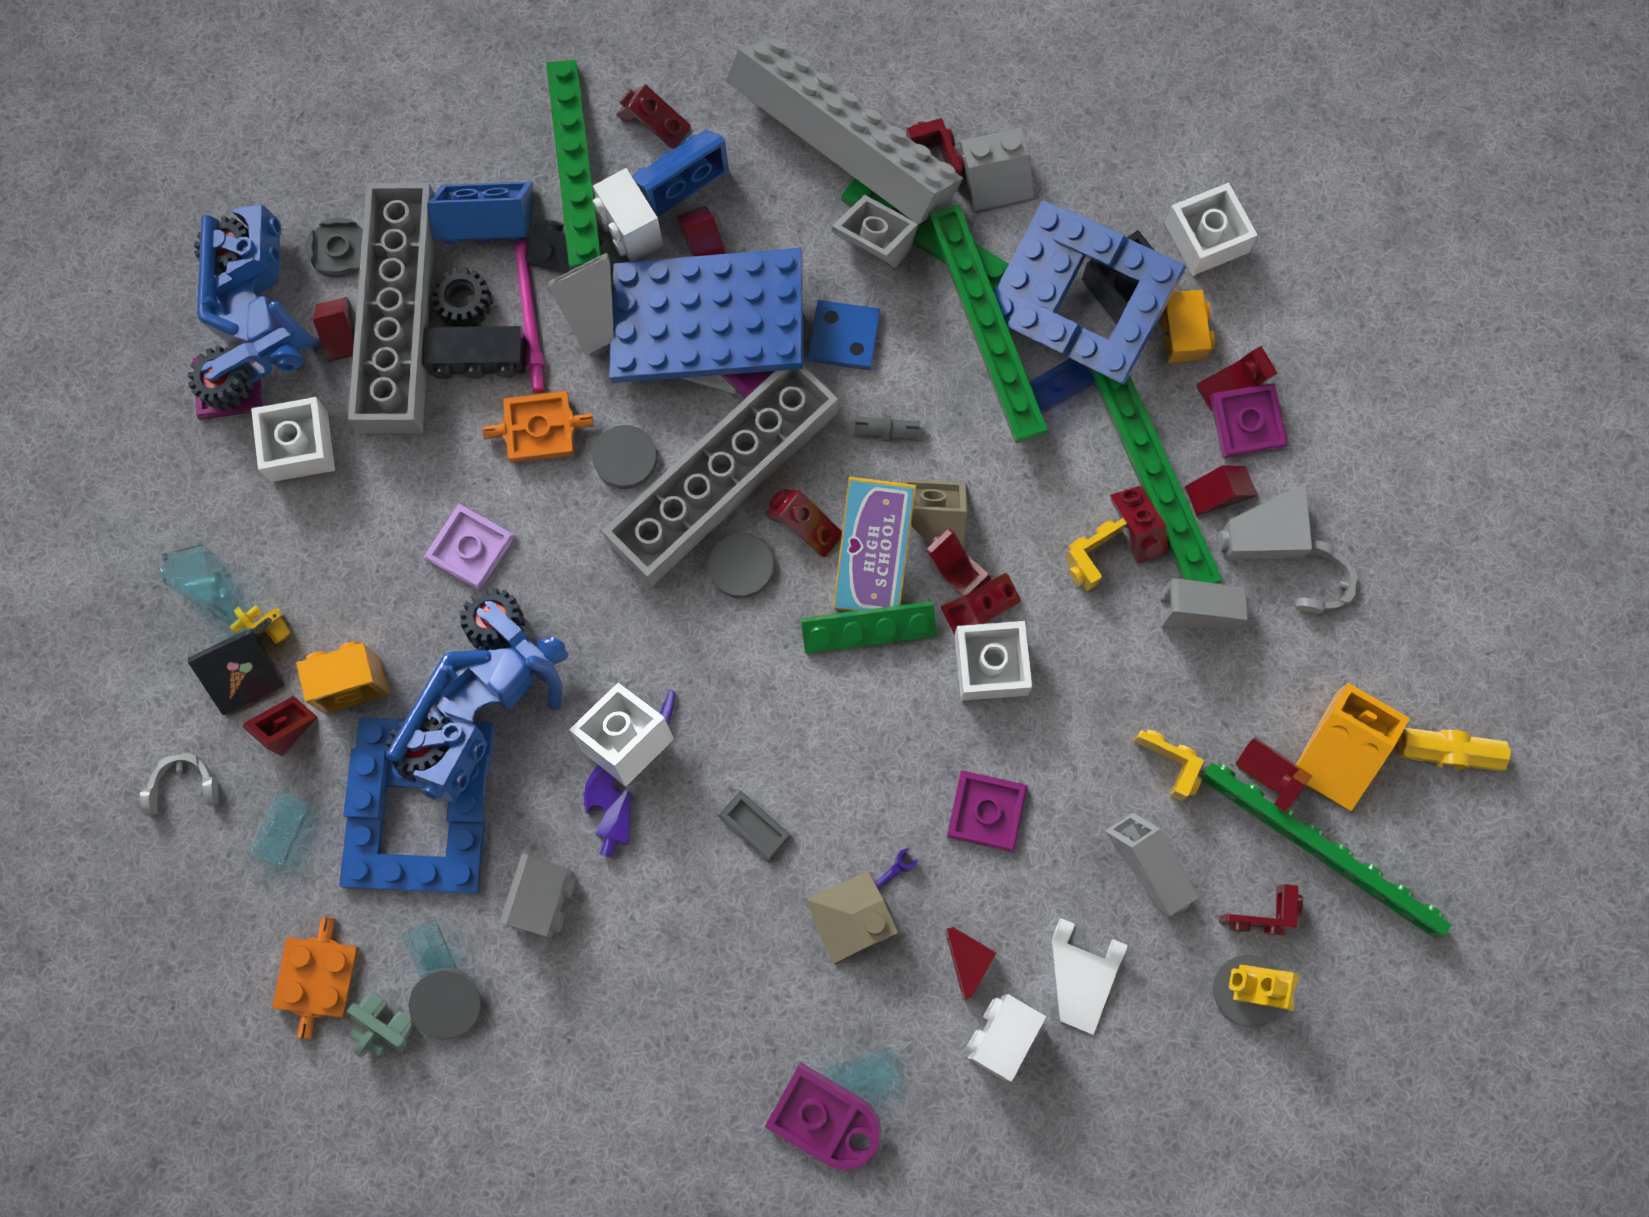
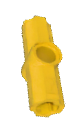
[1398,728,1511,772]

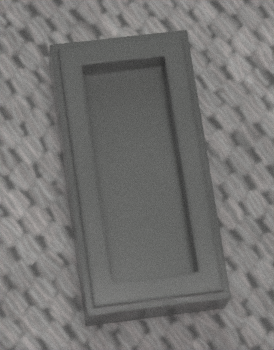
[718,790,792,861]

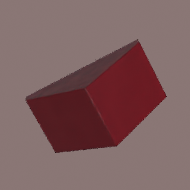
[677,206,726,257]
[312,297,355,362]
[1184,465,1258,516]
[243,696,317,757]
[945,927,997,1000]

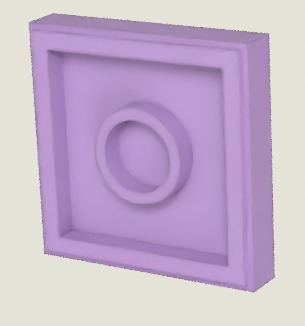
[423,504,515,591]

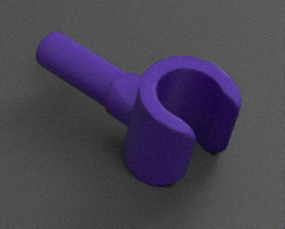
[875,848,918,890]

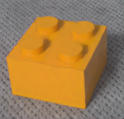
[296,641,390,714]

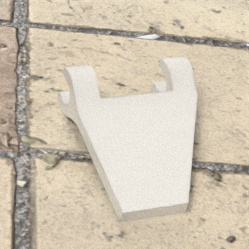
[1052,918,1128,1035]

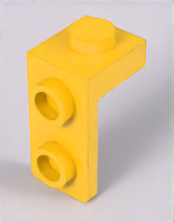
[1065,518,1127,591]
[1133,730,1204,801]

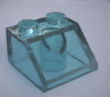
[160,544,235,625]

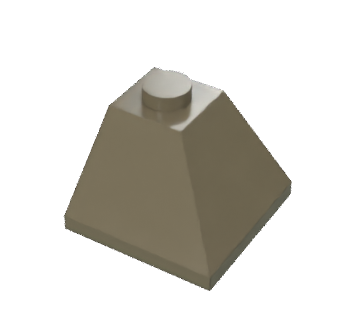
[901,479,967,547]
[805,871,898,964]

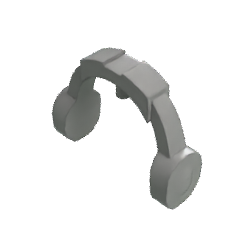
[1295,541,1358,614]
[140,753,220,816]

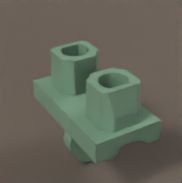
[347,992,414,1058]

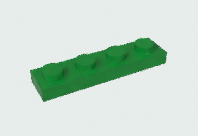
[800,601,937,654]

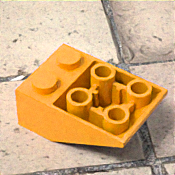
[1296,683,1410,812]

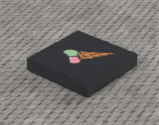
[188,628,285,715]

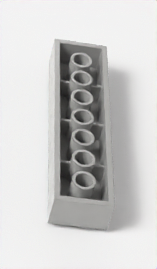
[726,38,963,225]
[348,183,436,434]
[602,366,838,587]

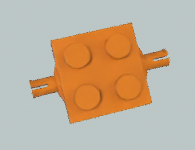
[482,391,594,463]
[272,917,358,1039]

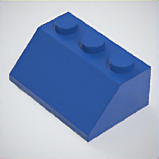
[632,129,729,217]
[427,181,534,244]

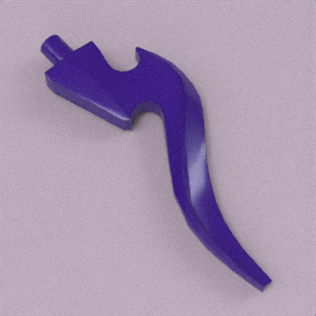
[584,690,675,858]

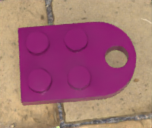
[765,1062,881,1170]

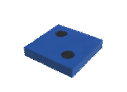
[808,300,880,371]

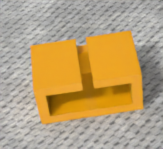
[1161,290,1215,363]

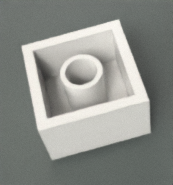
[592,168,663,262]
[1165,183,1258,276]
[251,397,335,482]
[955,621,1032,701]
[569,683,674,786]
[966,994,1046,1082]

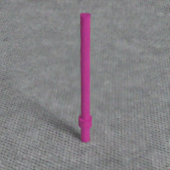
[514,237,545,393]

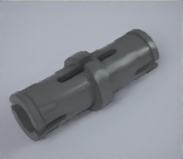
[854,415,920,441]

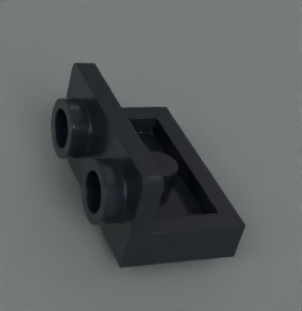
[526,219,602,273]

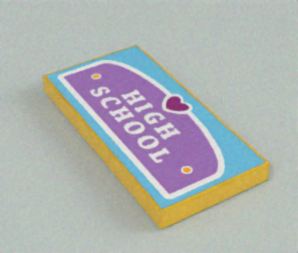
[833,476,916,611]

